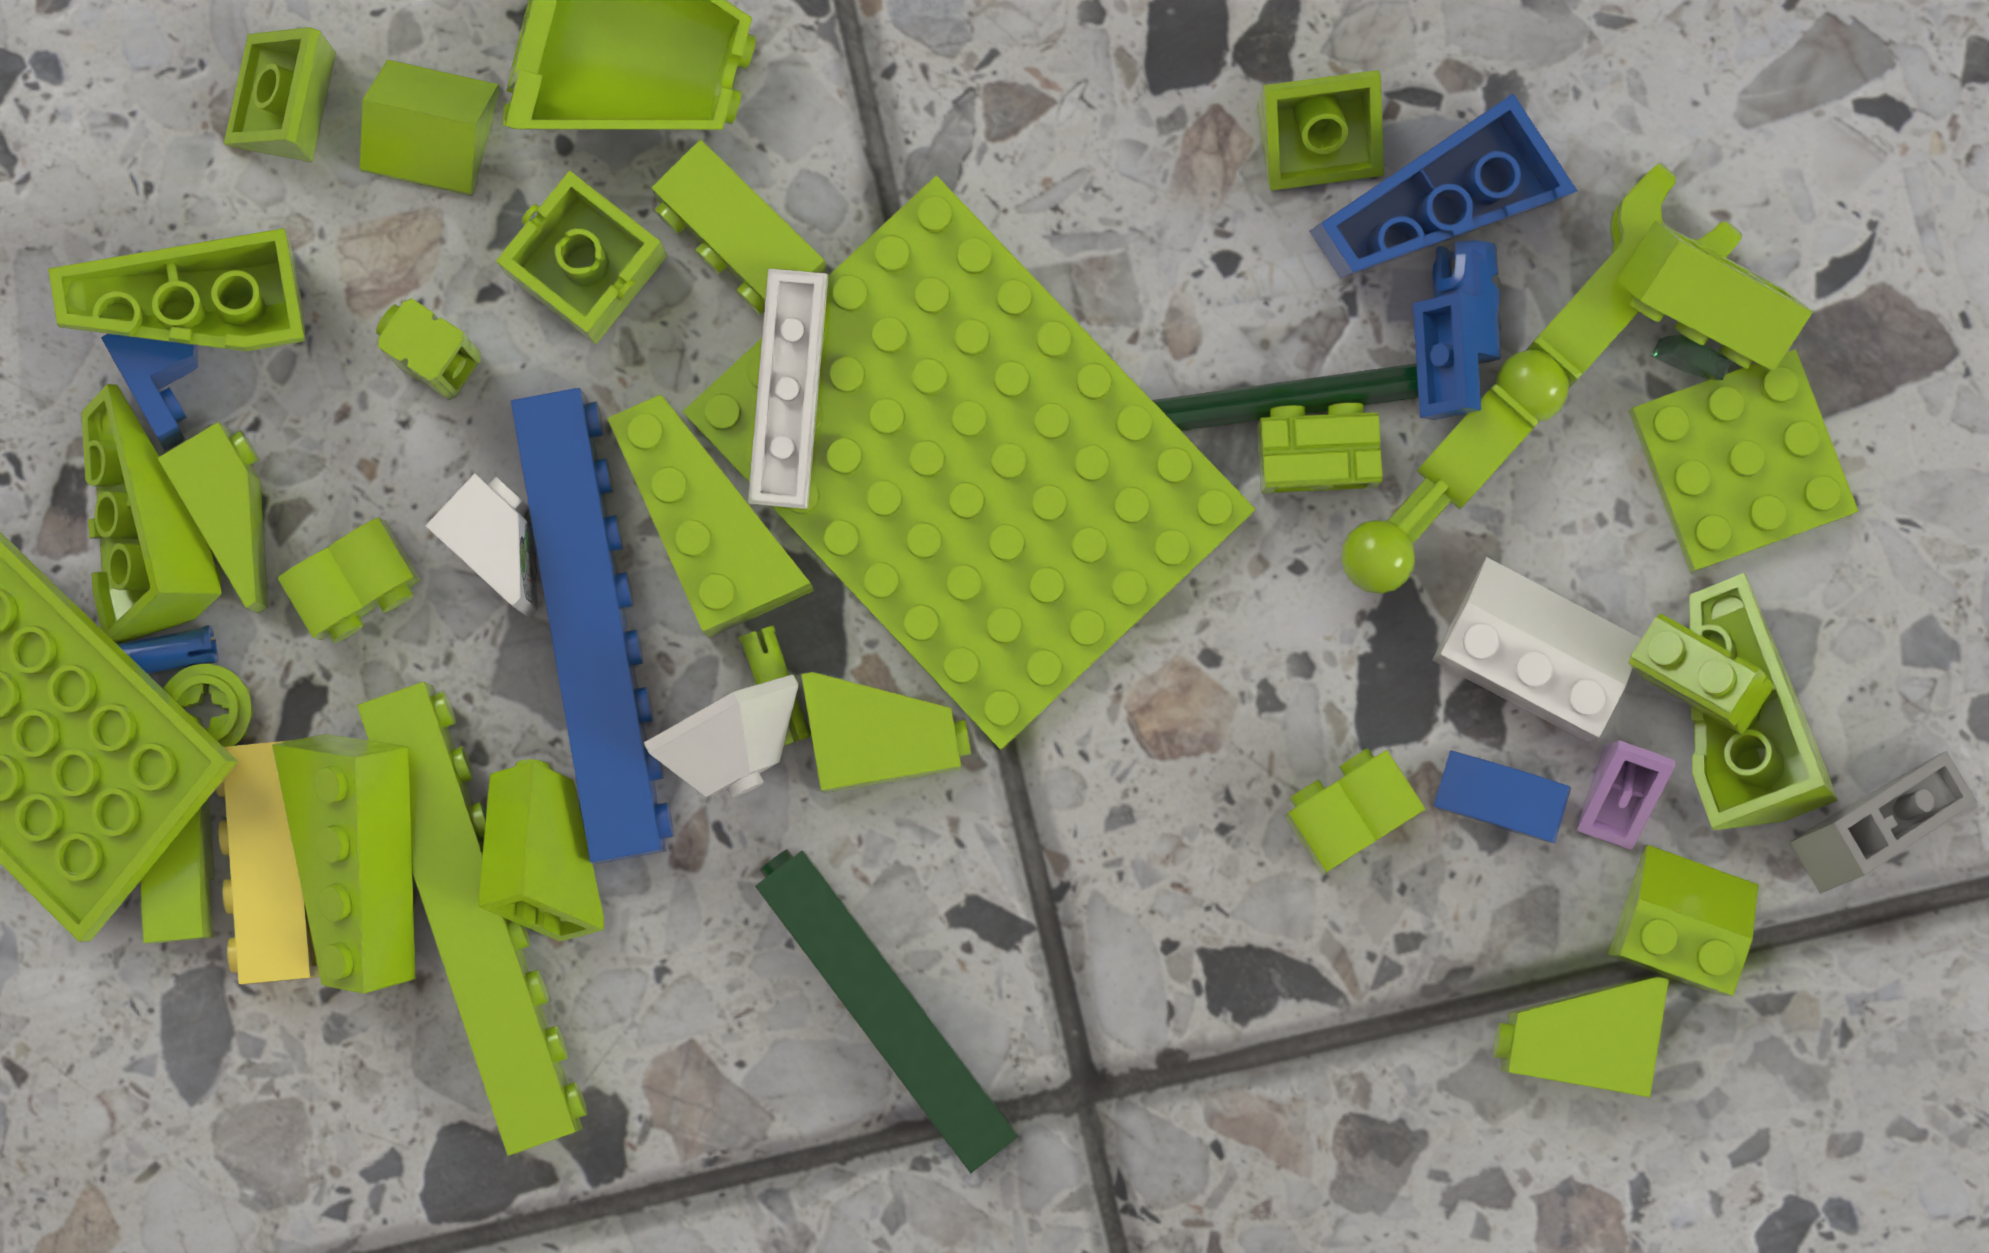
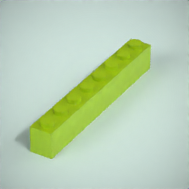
[357,681,587,1156]

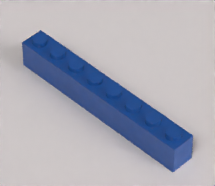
[510,387,674,864]

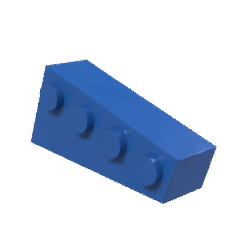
[1309,93,1578,279]

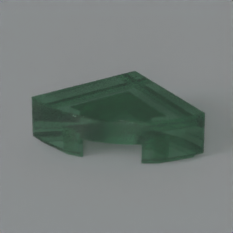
[1651,334,1731,381]

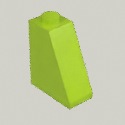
[801,672,971,793]
[478,759,605,942]
[1493,977,1669,1098]

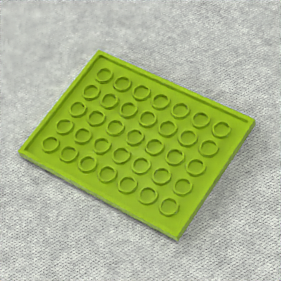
[682,175,1256,750]

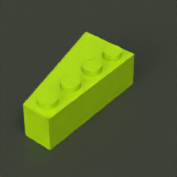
[607,394,815,638]
[272,734,416,994]

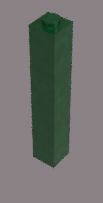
[755,849,1018,1174]

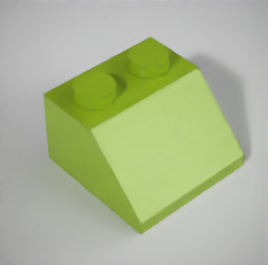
[1608,844,1759,996]

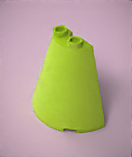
[502,0,756,130]

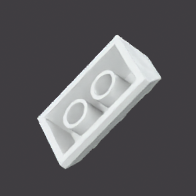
[1432,557,1642,742]

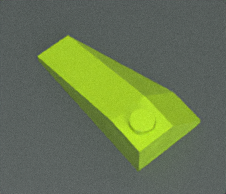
[48,228,305,351]
[81,384,222,644]
[1689,573,1839,830]

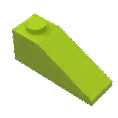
[158,422,269,614]

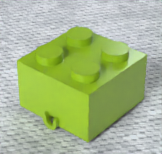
[496,170,668,345]

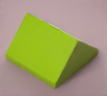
[224,27,336,163]
[360,59,500,196]
[1257,70,1384,191]

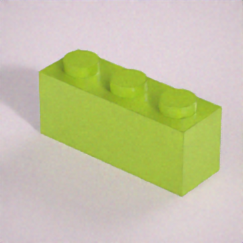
[651,139,827,315]
[1617,220,1813,371]

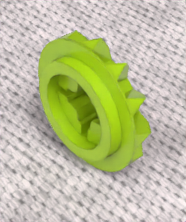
[164,664,254,747]

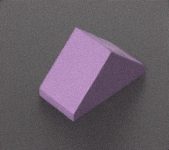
[1577,740,1676,850]

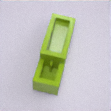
[141,798,215,944]

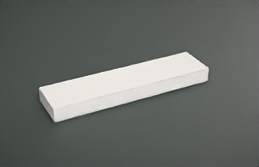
[748,269,829,509]

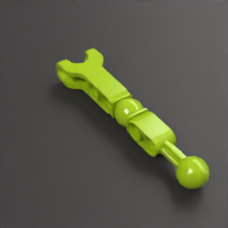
[1341,163,1742,594]

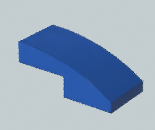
[1433,750,1571,844]

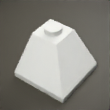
[644,675,798,798]

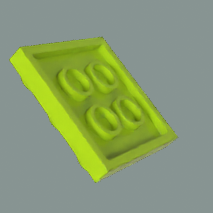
[1629,349,1859,573]

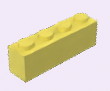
[216,740,320,984]

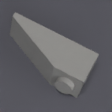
[1790,751,1977,894]

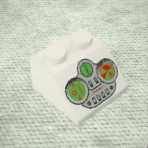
[425,473,537,618]

